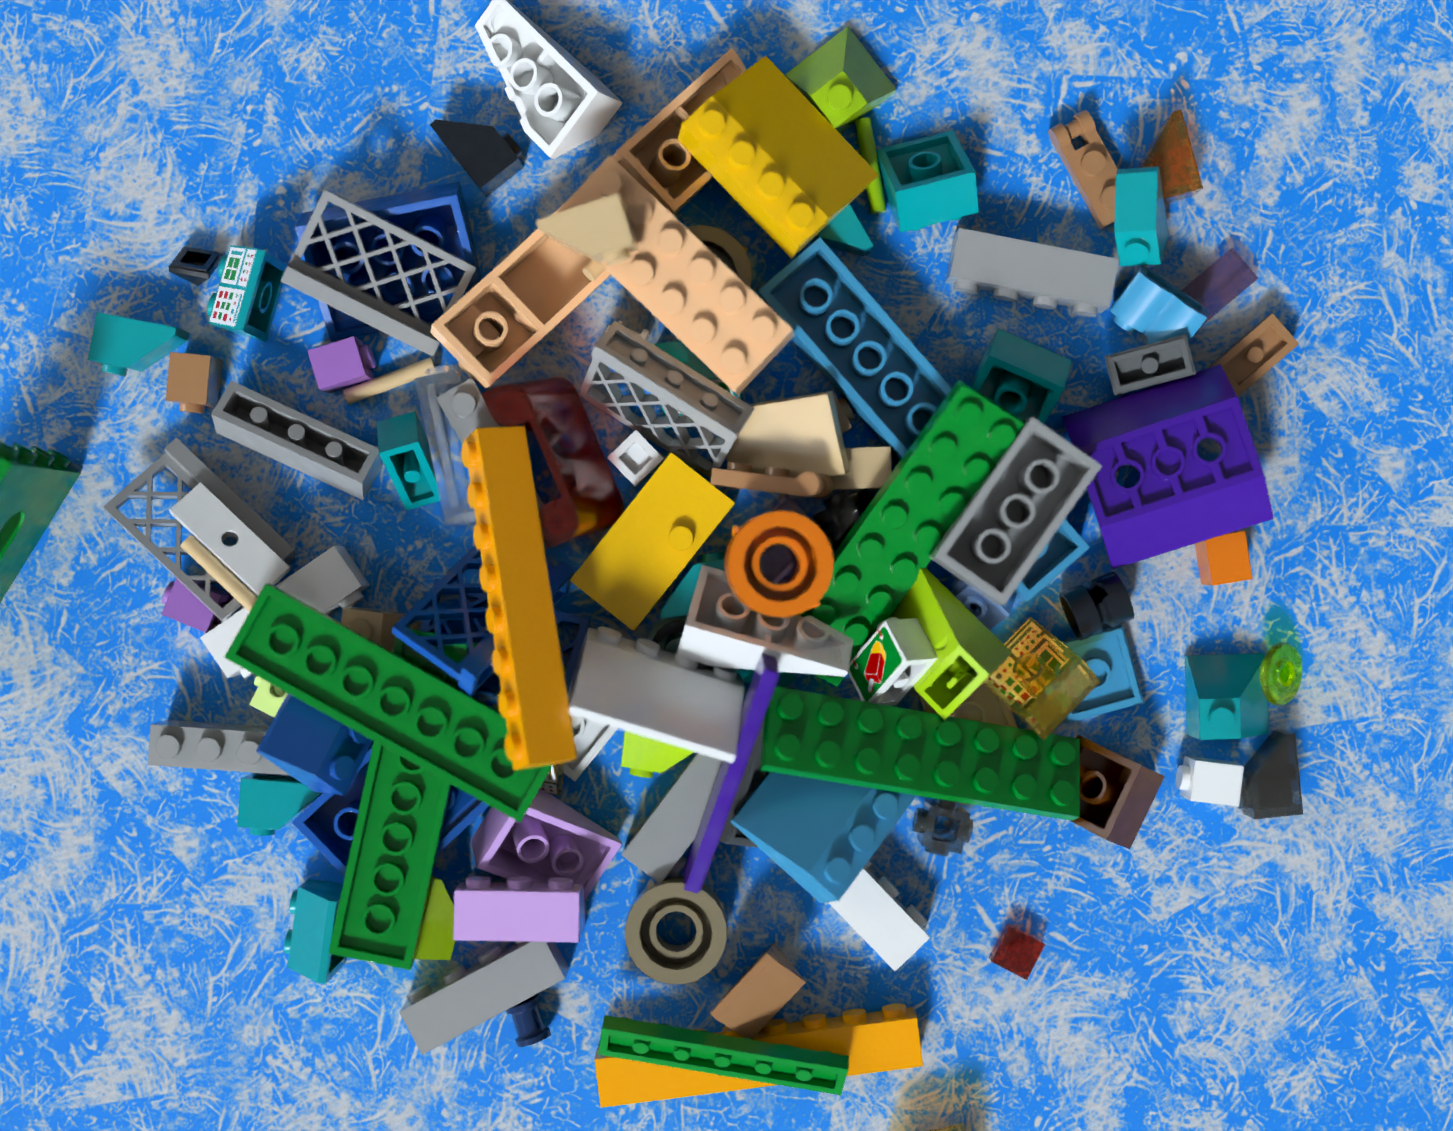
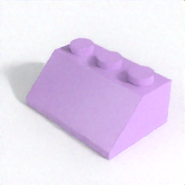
[454,876,586,942]

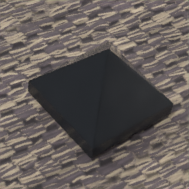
[169,246,223,286]

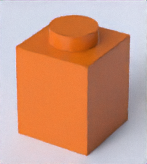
[1195,531,1253,586]

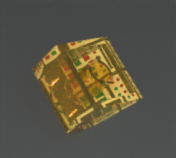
[983,617,1100,740]

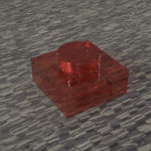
[989,923,1045,980]

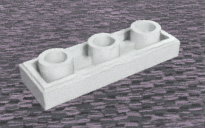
[170,482,290,596]

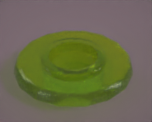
[1259,642,1302,705]

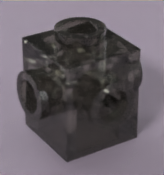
[812,489,873,551]
[912,798,973,856]

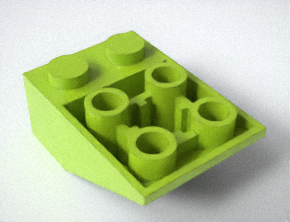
[889,568,1012,720]

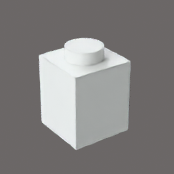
[1176,756,1244,807]

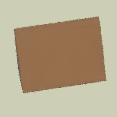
[710,943,806,1039]

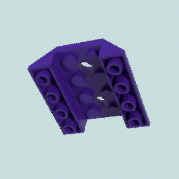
[1062,364,1274,570]

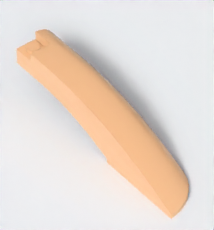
[430,48,747,388]

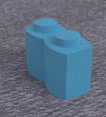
[1110,265,1209,344]

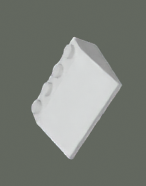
[569,627,745,763]

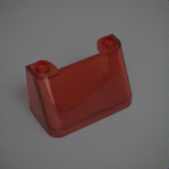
[482,377,625,550]

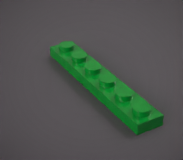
[598,1015,849,1095]

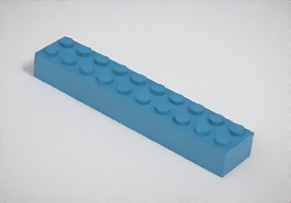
[757,237,1090,601]

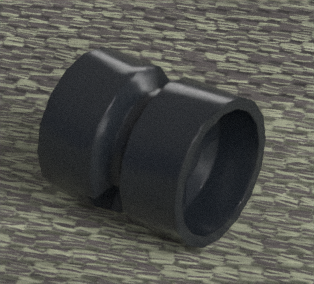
[1059,571,1134,641]

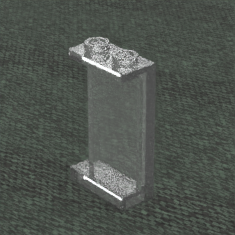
[415,365,476,527]

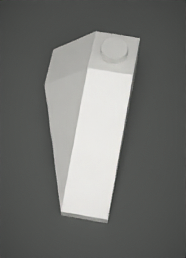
[475,0,623,159]
[676,565,854,676]

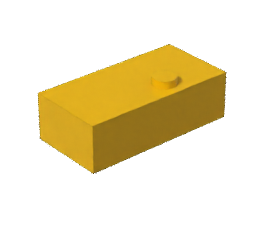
[570,453,735,631]

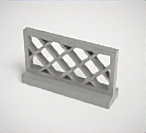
[281,188,476,357]
[578,320,755,478]
[103,438,295,622]

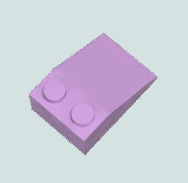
[471,789,622,900]

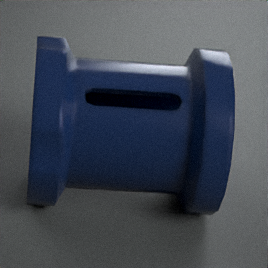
[506,994,551,1047]

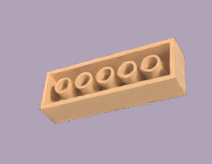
[555,155,795,395]

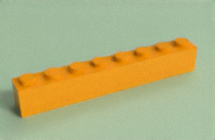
[461,426,577,770]
[594,1003,923,1108]

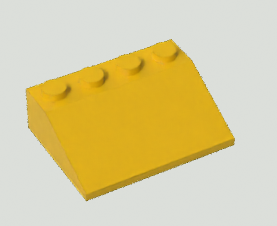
[677,56,879,259]

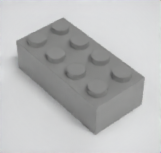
[928,417,1102,605]

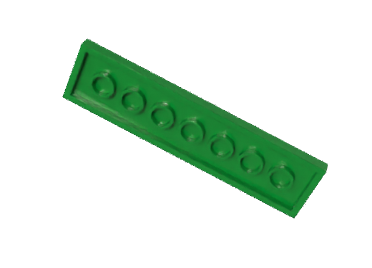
[798,380,1026,687]
[224,583,553,822]
[328,628,478,970]
[760,686,1080,821]

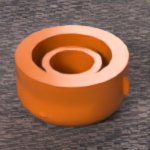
[724,511,834,617]

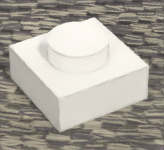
[607,430,665,487]

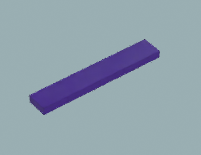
[684,654,780,894]

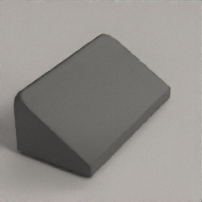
[1104,334,1196,396]

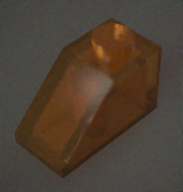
[1137,110,1203,205]

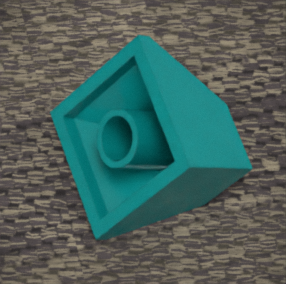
[1184,653,1269,740]

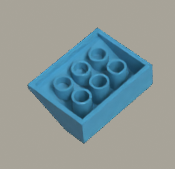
[730,772,917,903]

